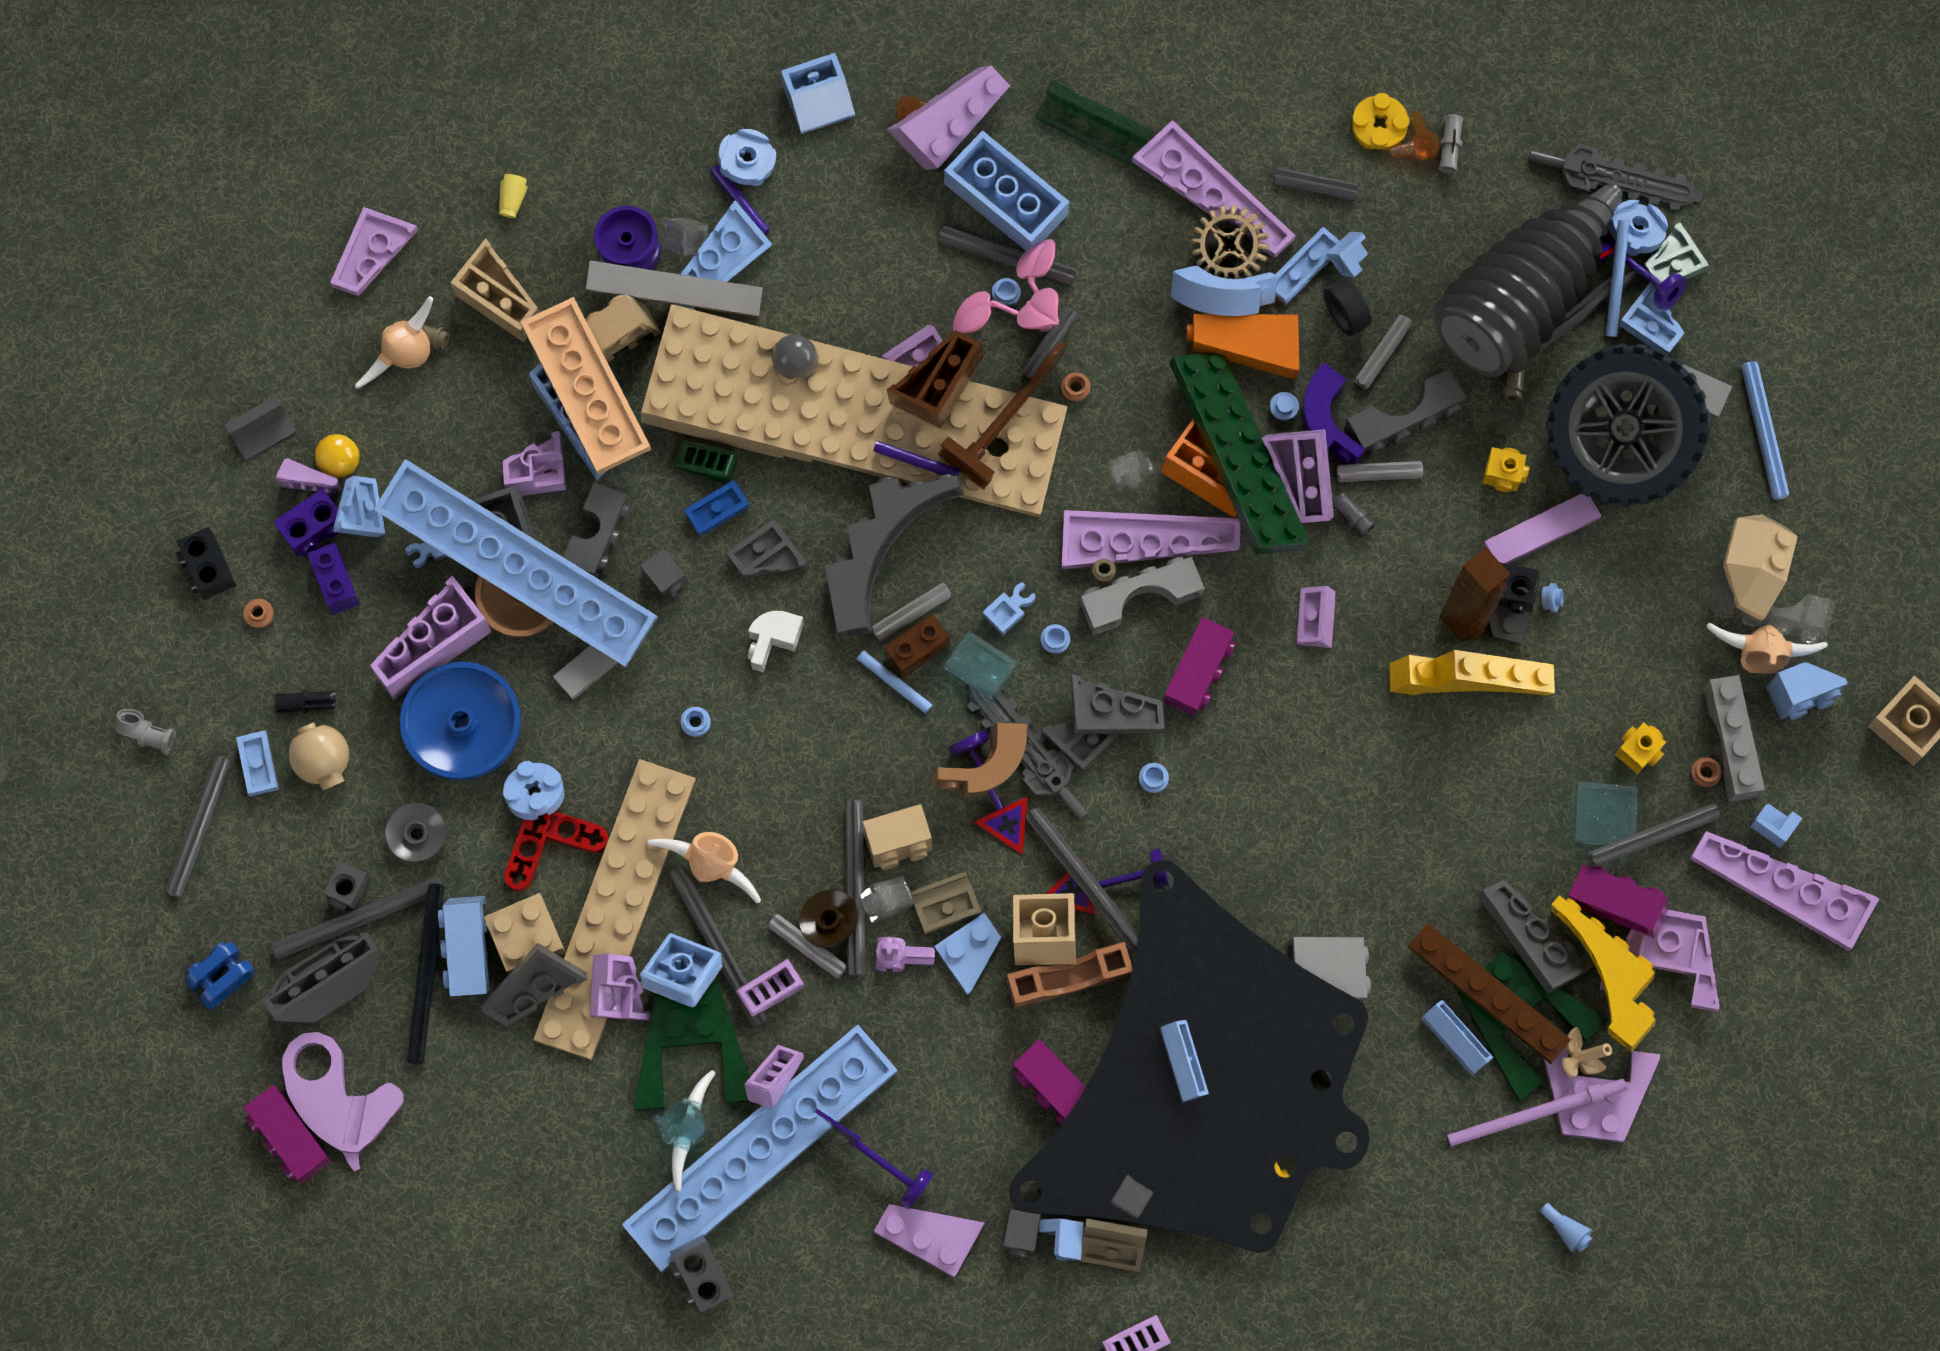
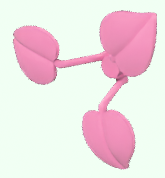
[953,239,1059,334]

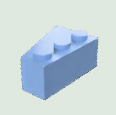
[438,896,489,996]

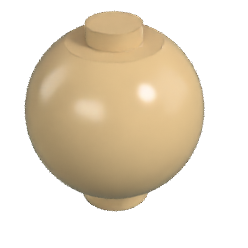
[289,722,349,791]

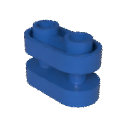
[184,942,256,1009]

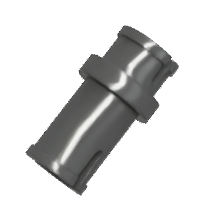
[1333,493,1376,537]

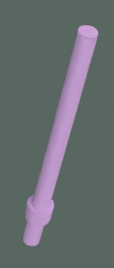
[1447,1079,1627,1147]

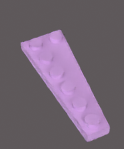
[1132,120,1296,258]
[1061,510,1240,569]
[1690,831,1879,951]

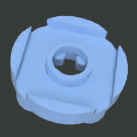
[718,129,776,186]
[1608,200,1668,256]
[503,761,565,820]

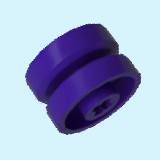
[594,205,662,270]

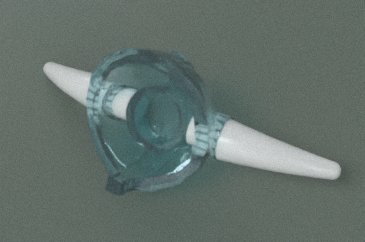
[652,1070,716,1192]

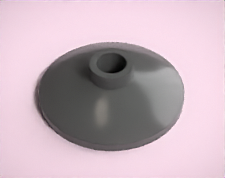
[385,803,446,862]

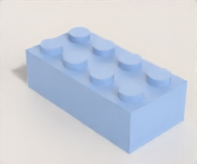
[944,130,1069,251]

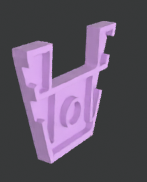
[1600,910,1720,1012]
[1544,1048,1660,1143]

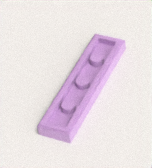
[1483,494,1601,564]

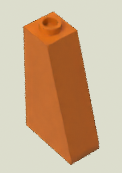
[1186,314,1299,379]

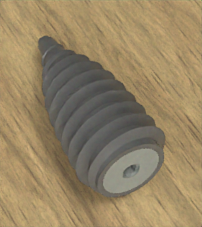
[1435,184,1623,377]

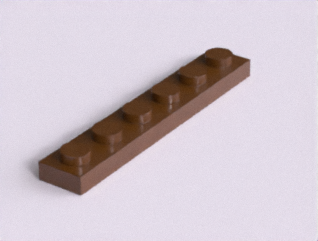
[1407,923,1571,1065]

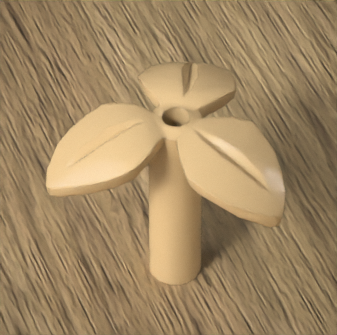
[1562,1027,1612,1079]

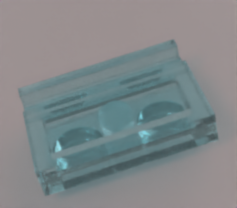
[944,631,1018,699]

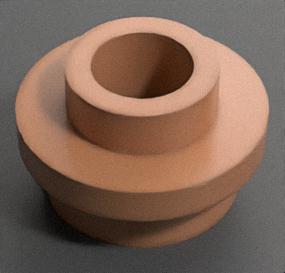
[1061,373,1091,402]
[243,599,274,628]
[1691,757,1722,787]

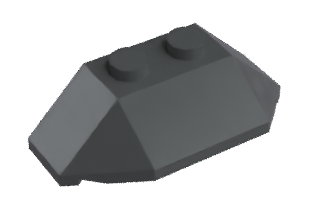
[263,932,381,1023]

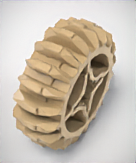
[1191,205,1270,279]

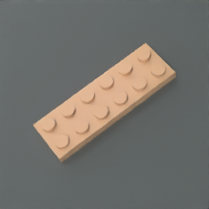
[521,297,651,475]

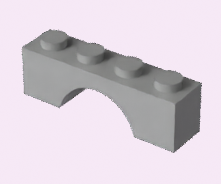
[1080,557,1205,635]
[1703,675,1765,802]

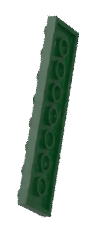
[1169,353,1310,555]

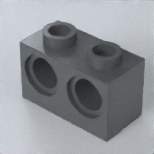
[669,1235,734,1313]

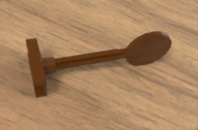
[938,342,1068,490]

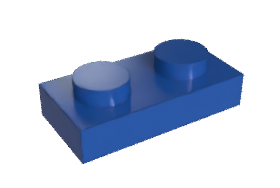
[684,480,750,537]

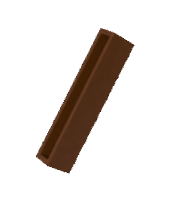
[1439,547,1511,642]

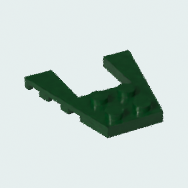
[1458,951,1608,1103]
[634,981,751,1111]

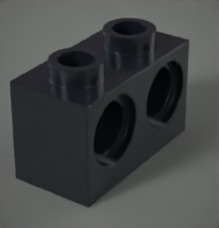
[175,527,237,600]
[1498,562,1540,614]

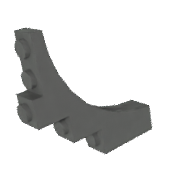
[825,474,964,639]

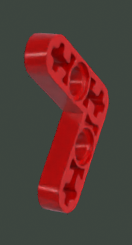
[504,811,609,892]

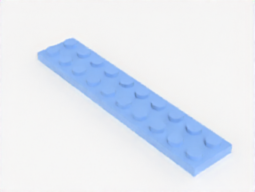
[374,459,658,667]
[622,1025,898,1273]

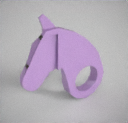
[282,1032,404,1171]

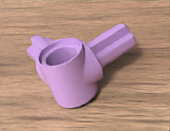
[876,937,935,972]

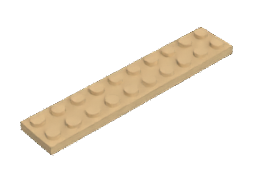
[533,759,696,1061]

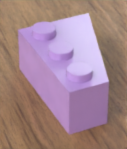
[1262,429,1334,523]

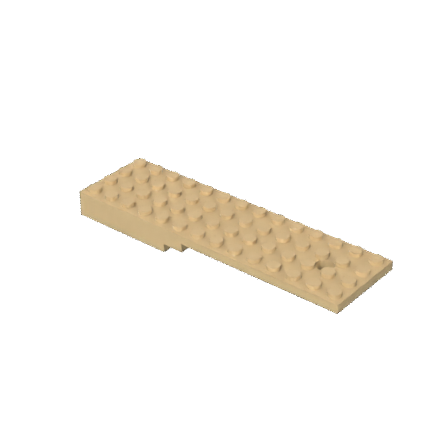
[641,304,1068,518]

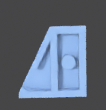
[1619,282,1684,356]
[334,476,385,537]
[934,913,1001,995]

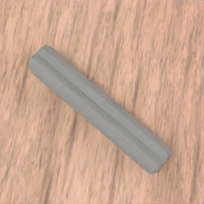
[1355,315,1412,389]
[1336,461,1423,482]
[872,583,951,641]
[768,914,847,978]

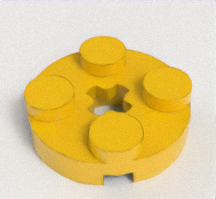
[1351,93,1410,151]

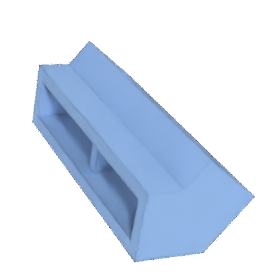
[1421,1000,1493,1076]
[1160,1020,1209,1103]

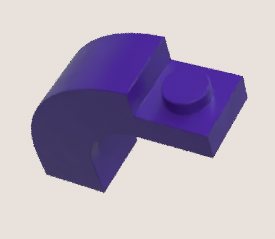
[1302,362,1365,464]

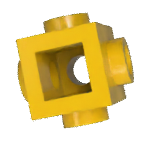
[1482,447,1529,492]
[1615,722,1666,775]

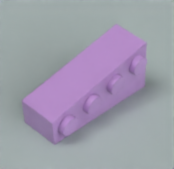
[886,65,1010,170]
[370,576,492,700]

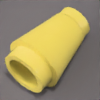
[499,174,528,219]

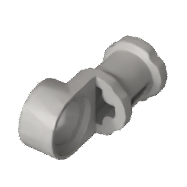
[115,709,176,755]

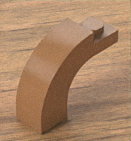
[932,723,1027,797]

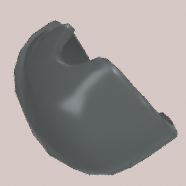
[771,335,819,379]

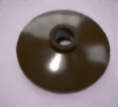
[799,890,858,947]

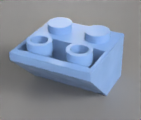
[781,53,855,134]
[1766,662,1848,720]

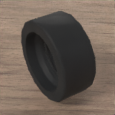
[1323,278,1372,336]

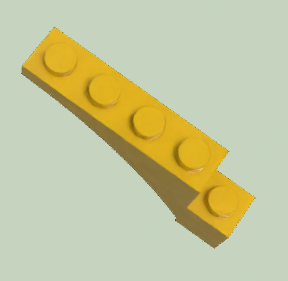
[1390,650,1555,695]
[1551,895,1656,1053]

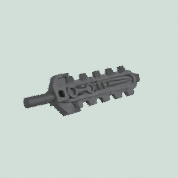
[1528,143,1703,211]
[966,675,1089,821]

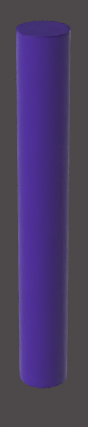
[710,165,770,235]
[873,441,960,477]

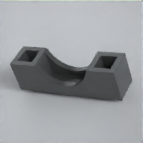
[1344,368,1466,456]

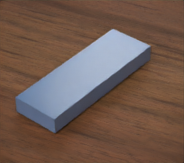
[1275,227,1339,306]

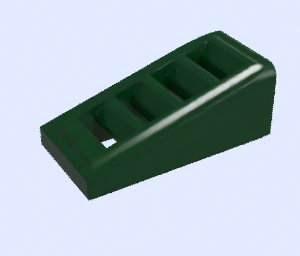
[673,440,738,484]

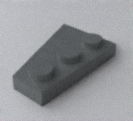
[1070,674,1165,734]
[482,943,587,1026]

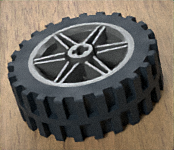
[1546,344,1710,507]

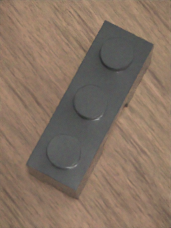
[563,483,631,579]

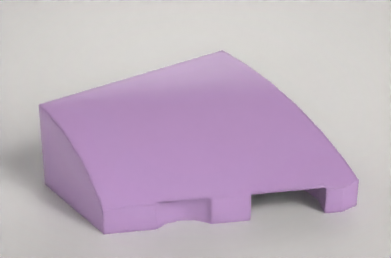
[503,431,566,496]
[590,954,651,1021]

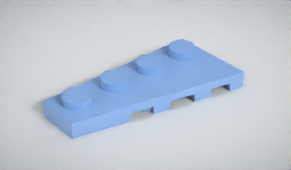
[673,201,772,310]

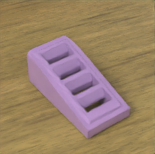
[275,458,342,494]
[736,959,804,1017]
[745,1045,804,1109]
[1101,1315,1171,1351]

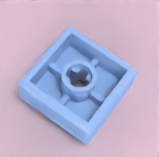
[640,933,722,1007]

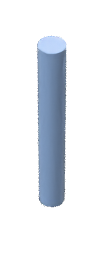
[857,651,933,714]

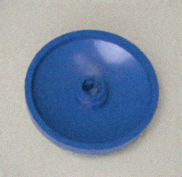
[400,662,521,781]

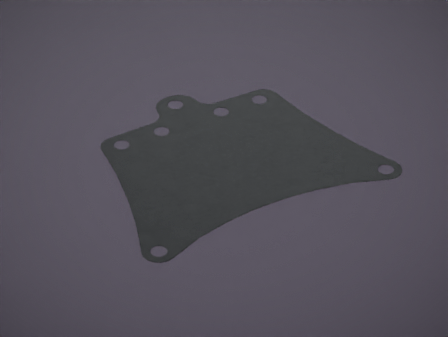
[1009,860,1370,1253]

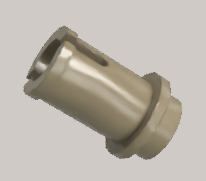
[422,325,449,350]
[1502,369,1526,402]
[1092,559,1116,587]

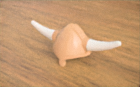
[355,296,433,389]
[1707,623,1828,674]
[647,832,761,903]

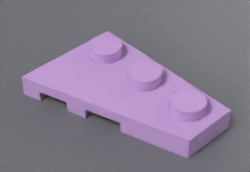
[330,207,418,297]
[874,1204,985,1278]

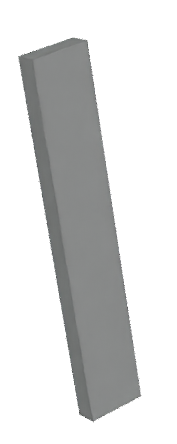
[585,261,763,318]

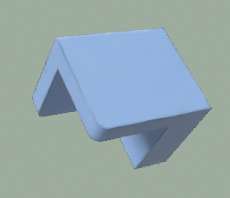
[1326,232,1368,277]
[1750,804,1803,848]
[1039,1218,1083,1261]

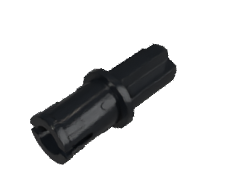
[275,690,336,713]

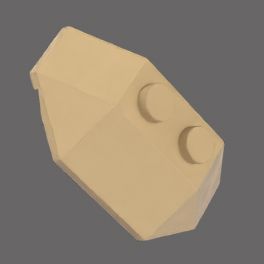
[1723,514,1798,621]

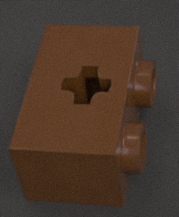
[884,614,950,679]

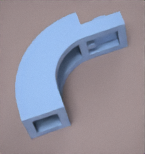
[1171,265,1278,316]

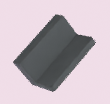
[224,395,296,461]

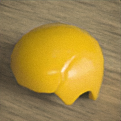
[315,434,360,478]

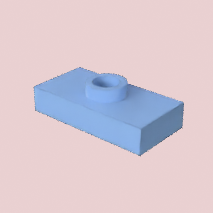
[236,730,279,797]

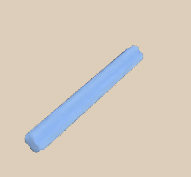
[1741,361,1789,500]

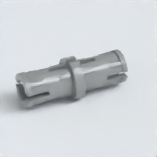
[1439,114,1463,174]

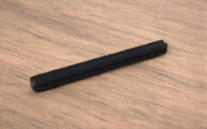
[407,883,445,1065]

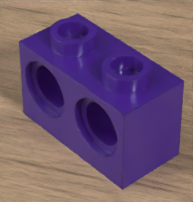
[273,488,339,557]
[307,543,360,615]

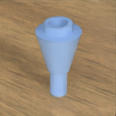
[1540,1203,1593,1253]

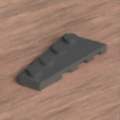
[1478,880,1595,994]

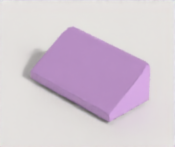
[882,325,942,367]
[1296,586,1336,648]

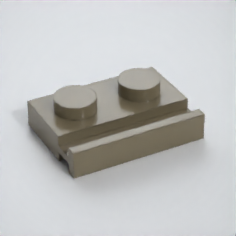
[909,871,981,935]
[1079,1219,1148,1272]

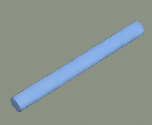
[1605,220,1630,337]

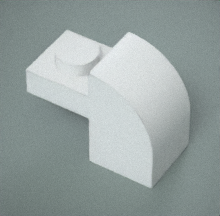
[748,611,804,672]

